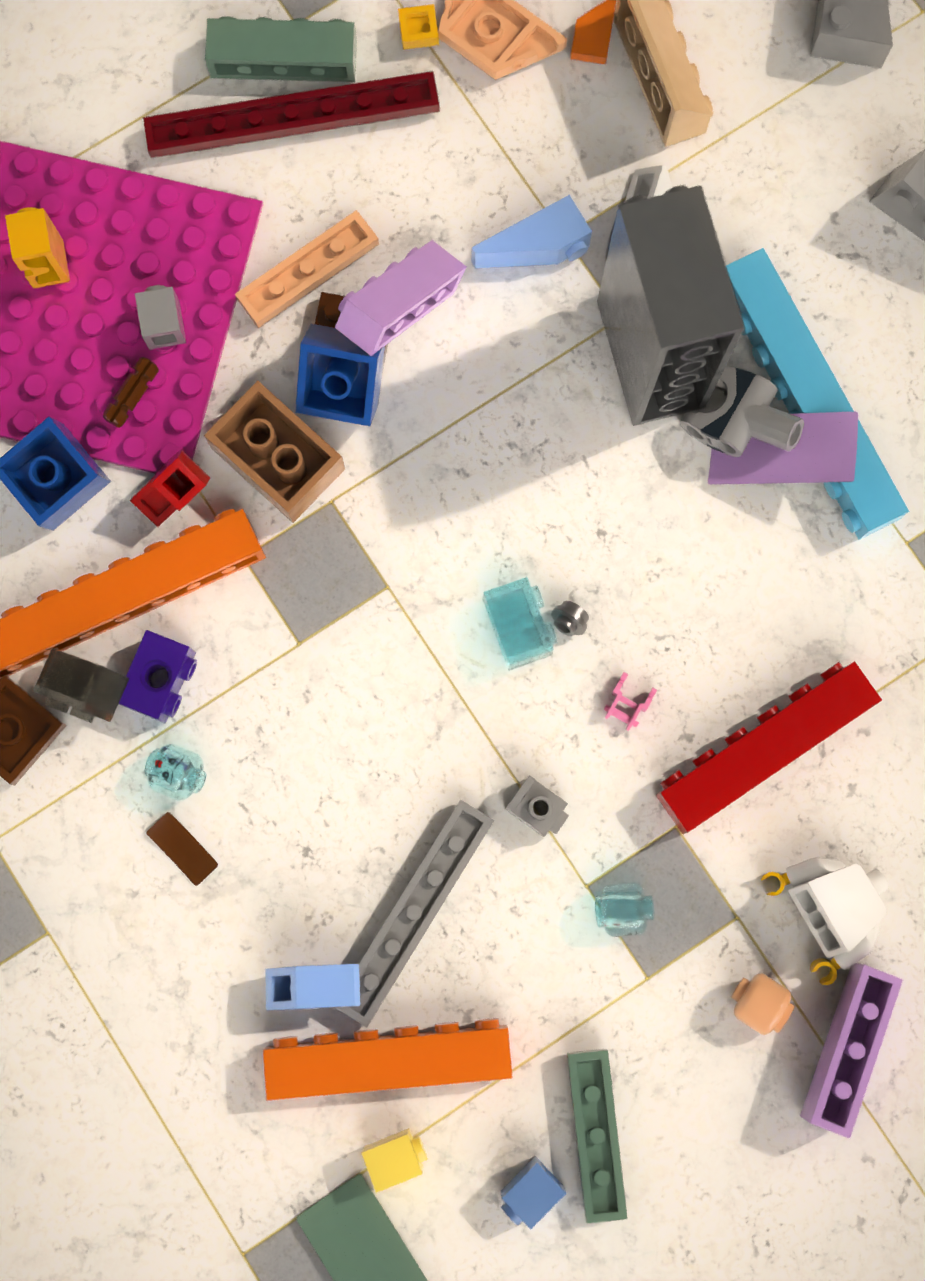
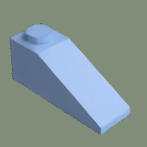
[471,195,592,268]

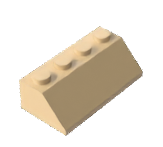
[614,0,713,147]

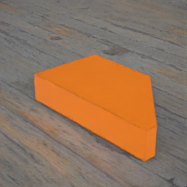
[570,0,617,65]

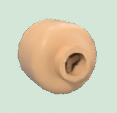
[731,973,795,1035]

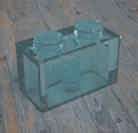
[483,577,558,671]

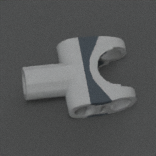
[680,366,804,457]

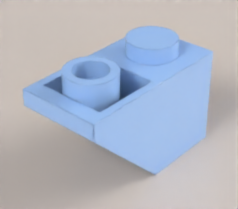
[265,964,360,1010]

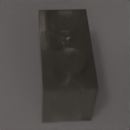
[33,648,130,723]

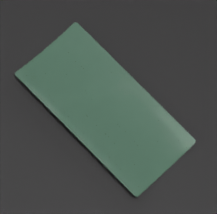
[296,1174,428,1281]

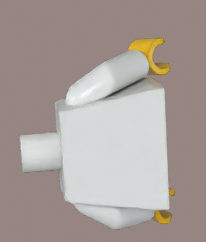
[761,857,889,985]

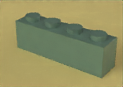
[205,16,357,82]

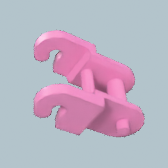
[604,672,657,731]

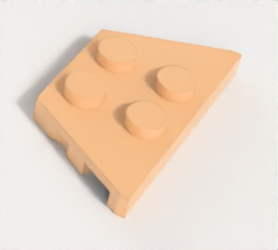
[438,0,567,80]

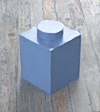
[501,1156,566,1230]

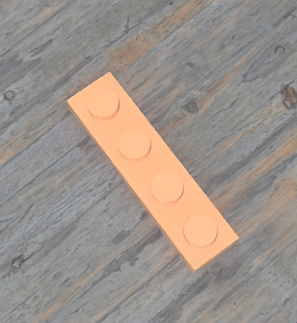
[235,210,379,328]

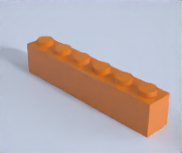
[263,1018,513,1101]

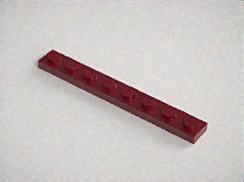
[143,71,440,158]

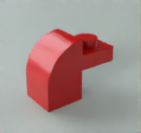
[130,450,210,527]

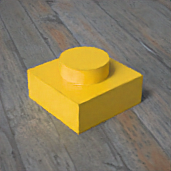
[398,4,439,50]

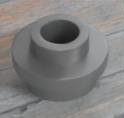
[551,601,589,636]

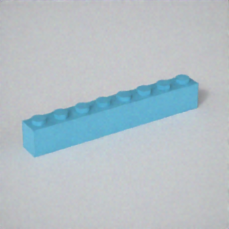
[726,248,910,540]

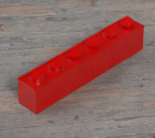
[656,661,882,834]

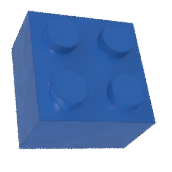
[295,324,385,426]
[0,416,111,531]

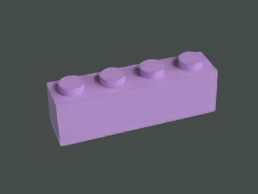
[335,240,467,356]
[800,963,903,1139]

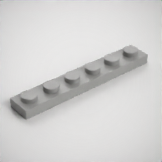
[335,800,494,1028]

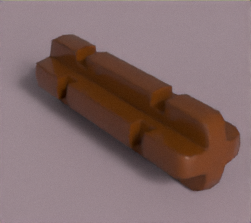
[103,357,159,428]

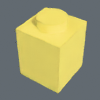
[361,1128,428,1193]

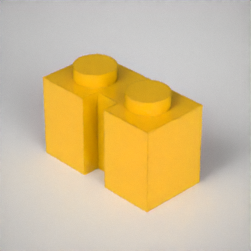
[5,207,70,289]

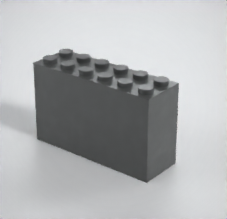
[597,185,745,426]

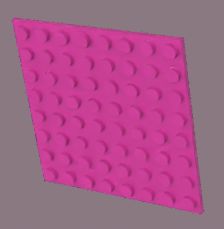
[0,141,263,474]

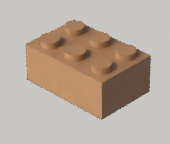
[204,381,345,523]

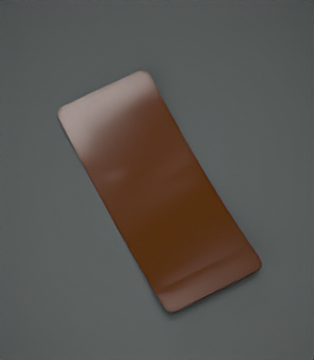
[146,812,218,886]

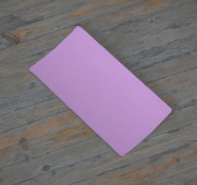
[708,411,858,485]

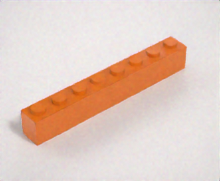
[0,509,266,679]

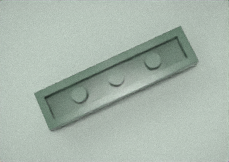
[567,1049,628,1224]

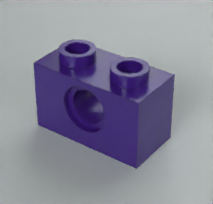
[115,630,197,724]

